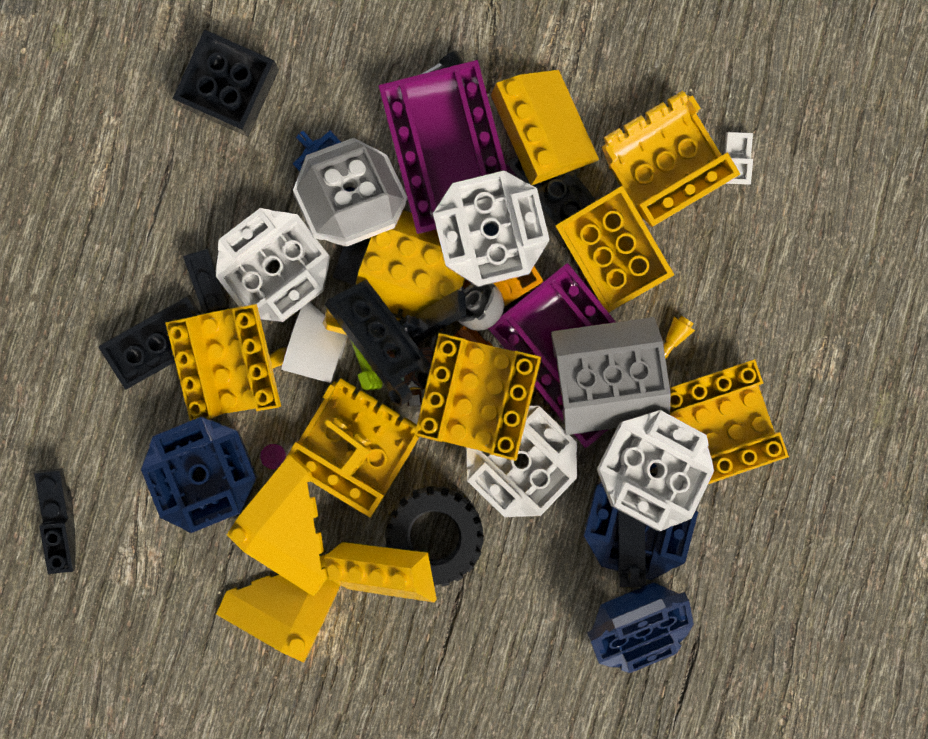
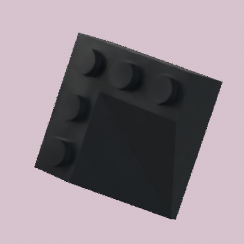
[172,29,279,137]

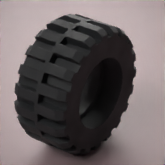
[385,485,484,587]

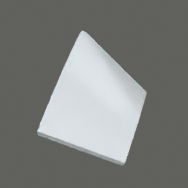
[281,302,348,383]

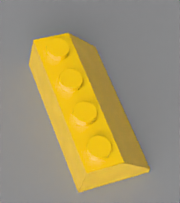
[324,542,437,602]

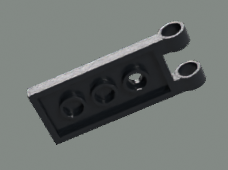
[325,279,431,406]

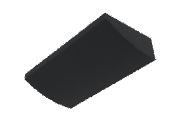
[506,156,596,248]
[98,294,201,390]

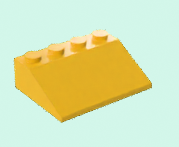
[491,70,599,185]
[555,185,674,313]

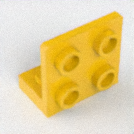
[324,417,373,476]

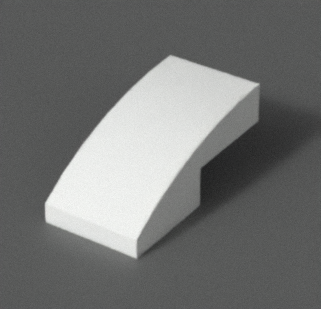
[724,132,753,184]

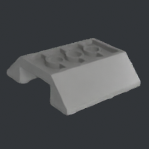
[551,317,671,435]

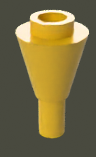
[663,315,695,359]

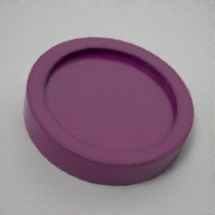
[260,444,286,469]

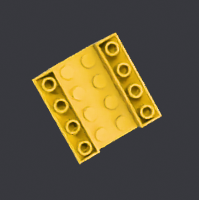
[166,304,281,421]
[414,333,541,461]
[670,359,789,484]

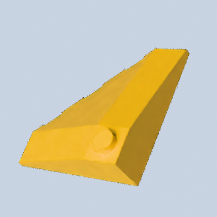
[226,454,328,596]
[216,553,341,663]

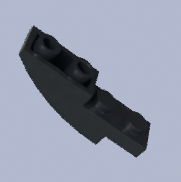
[34,468,76,574]

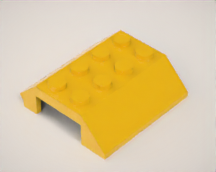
[602,90,741,227]
[356,210,465,330]
[283,378,420,518]

